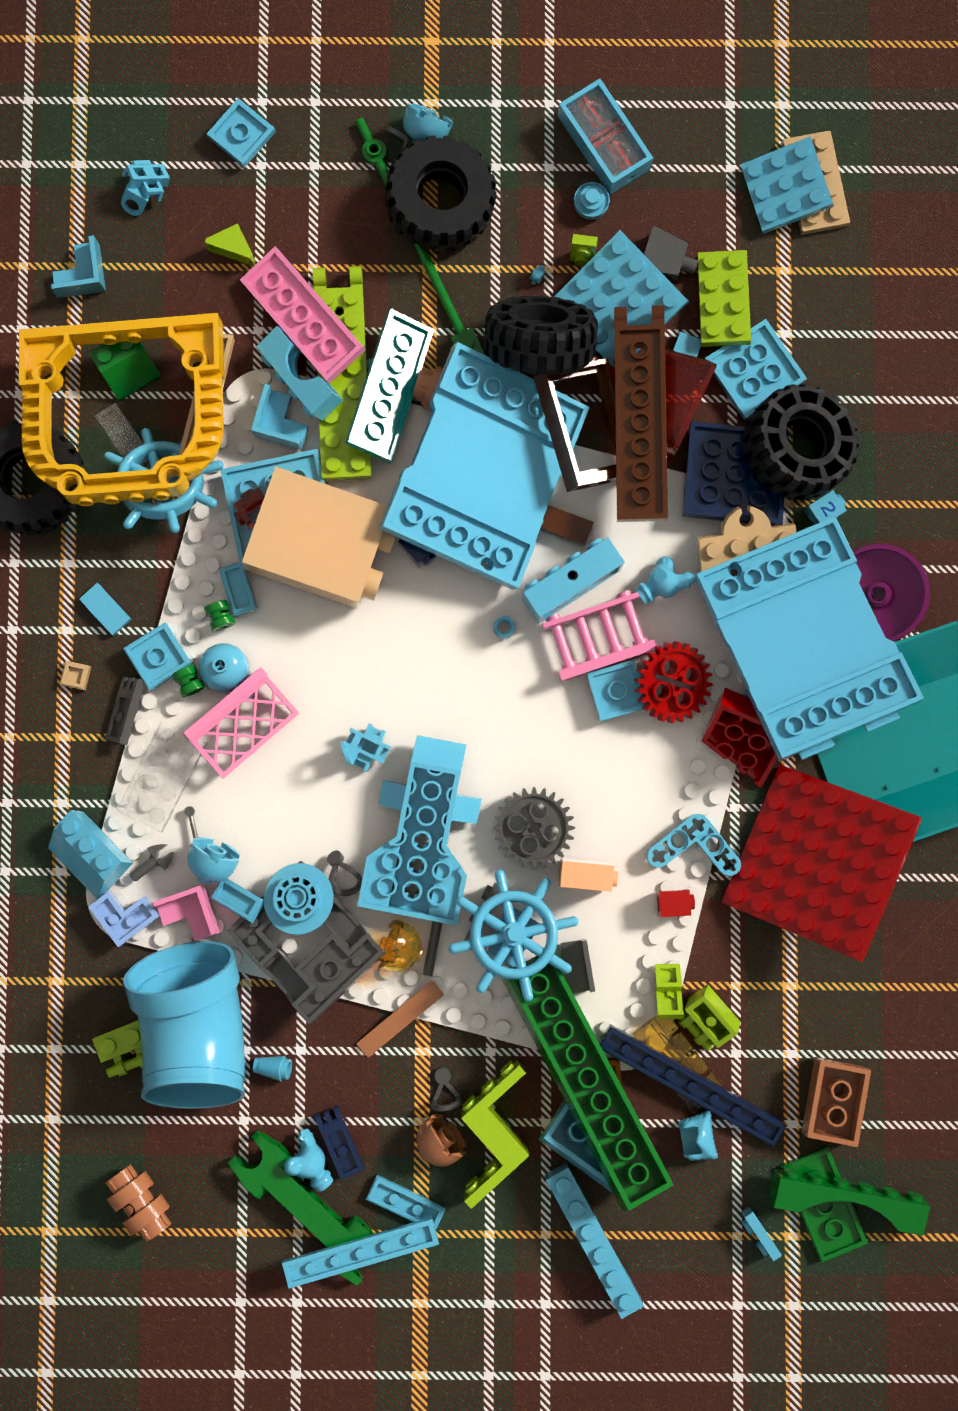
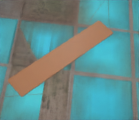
[357,981,444,1057]

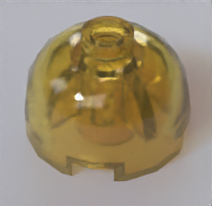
[378,920,423,972]

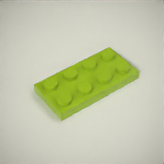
[697,250,751,347]

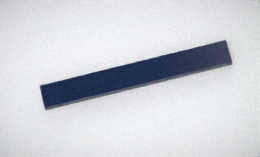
[599,1024,787,1147]

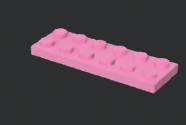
[240,246,366,383]

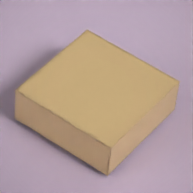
[60,660,91,691]

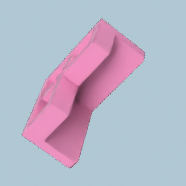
[152,885,221,941]

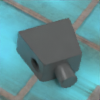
[644,226,698,283]

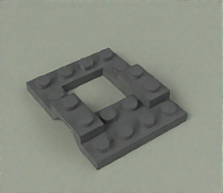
[227,861,386,1025]

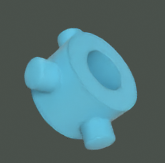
[530,265,546,285]

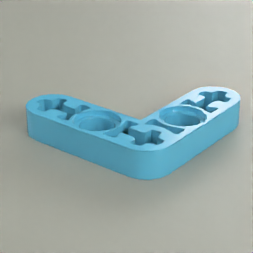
[646,814,741,876]

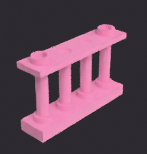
[542,590,656,683]

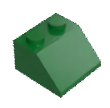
[88,341,162,401]

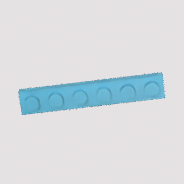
[282,1217,439,1289]

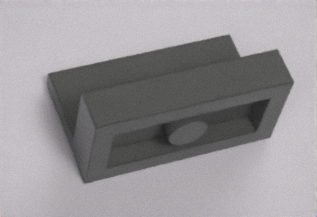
[560,939,595,993]

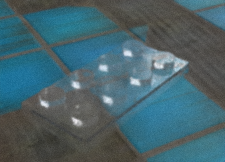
[116,720,208,832]

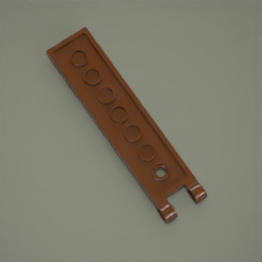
[614,305,668,522]

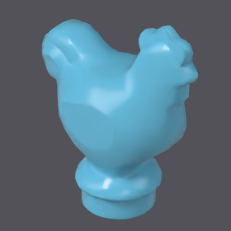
[635,556,695,605]
[284,1129,333,1192]

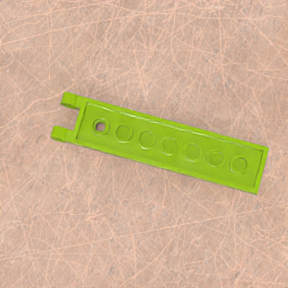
[313,266,372,481]

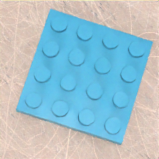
[554,230,689,367]
[220,449,325,566]

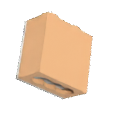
[558,858,618,892]

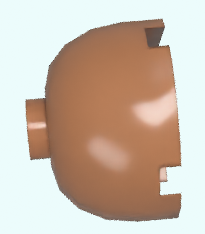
[416,1113,466,1167]

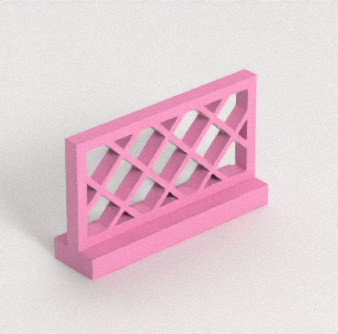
[182,667,299,779]

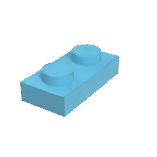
[741,1207,782,1261]

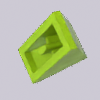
[205,223,256,267]

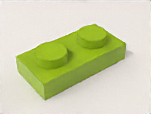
[569,234,598,266]

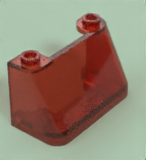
[665,348,717,462]

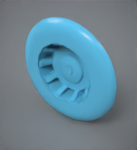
[264,863,333,935]

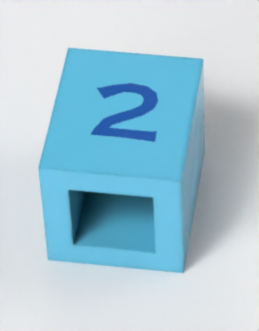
[804,490,847,525]

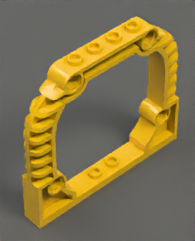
[19,313,224,506]

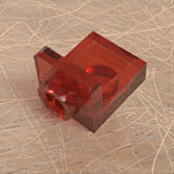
[233,488,264,529]

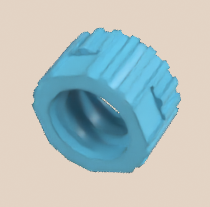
[493,616,515,639]

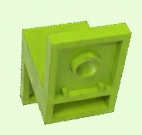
[461,1059,529,1209]

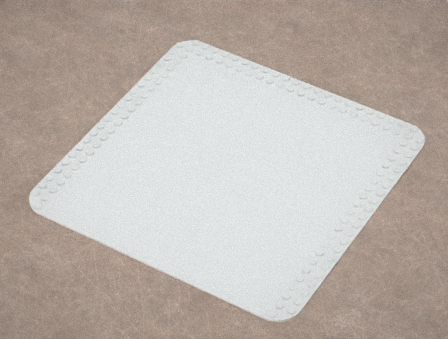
[86,368,789,1071]

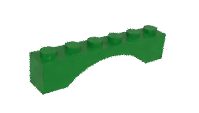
[768,1168,930,1236]

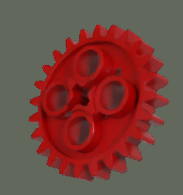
[634,641,713,723]

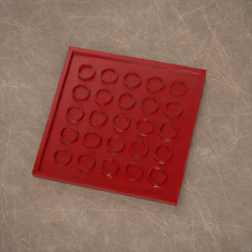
[721,764,922,962]

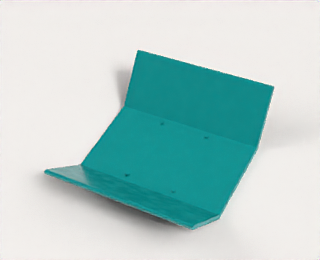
[817,621,958,842]

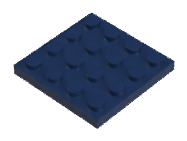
[682,421,788,526]

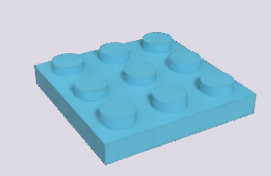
[740,136,834,234]
[704,319,807,421]

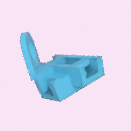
[121,160,170,216]
[340,724,391,772]

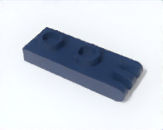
[314,1105,365,1180]

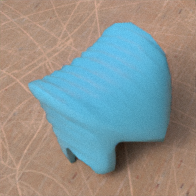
[678,1110,718,1161]

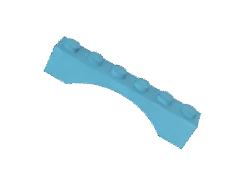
[545,1162,644,1319]

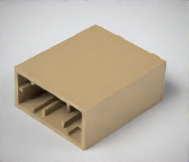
[242,466,396,608]

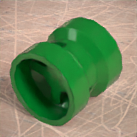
[204,600,236,632]
[172,664,205,698]

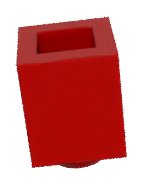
[656,889,695,917]

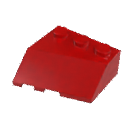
[702,688,778,788]

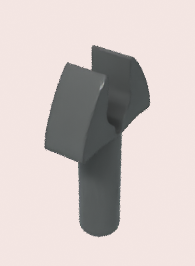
[130,844,174,881]

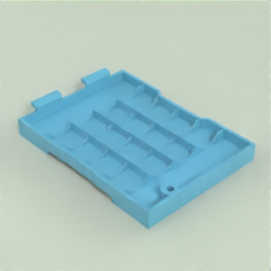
[378,342,590,590]
[695,516,924,762]

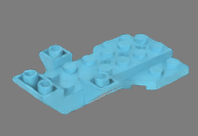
[357,735,482,926]

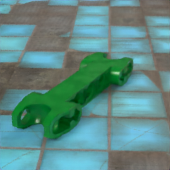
[228,1129,374,1285]

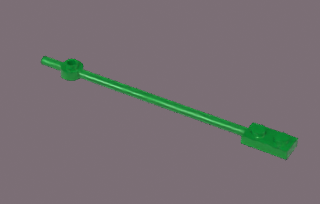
[355,118,486,356]

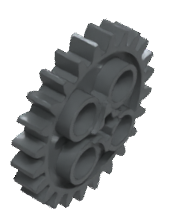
[493,787,575,869]

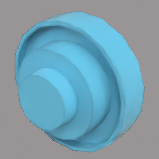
[574,182,610,220]

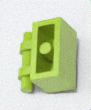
[678,984,740,1051]
[92,1020,142,1078]

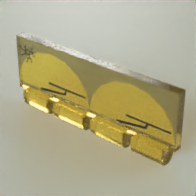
[632,1016,722,1114]

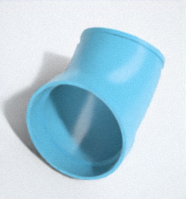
[123,941,245,1109]

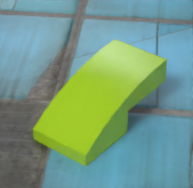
[654,964,684,1019]

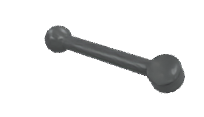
[184,806,198,839]

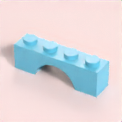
[256,326,343,421]

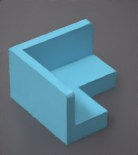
[51,235,106,298]
[251,384,309,451]

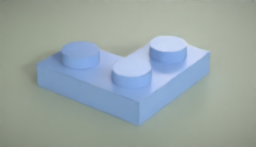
[88,891,160,947]

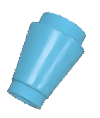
[253,1056,292,1082]

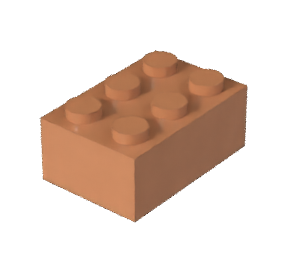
[801,1057,871,1147]

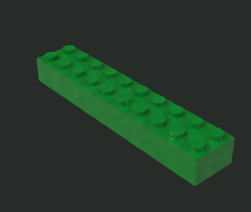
[501,956,674,1211]

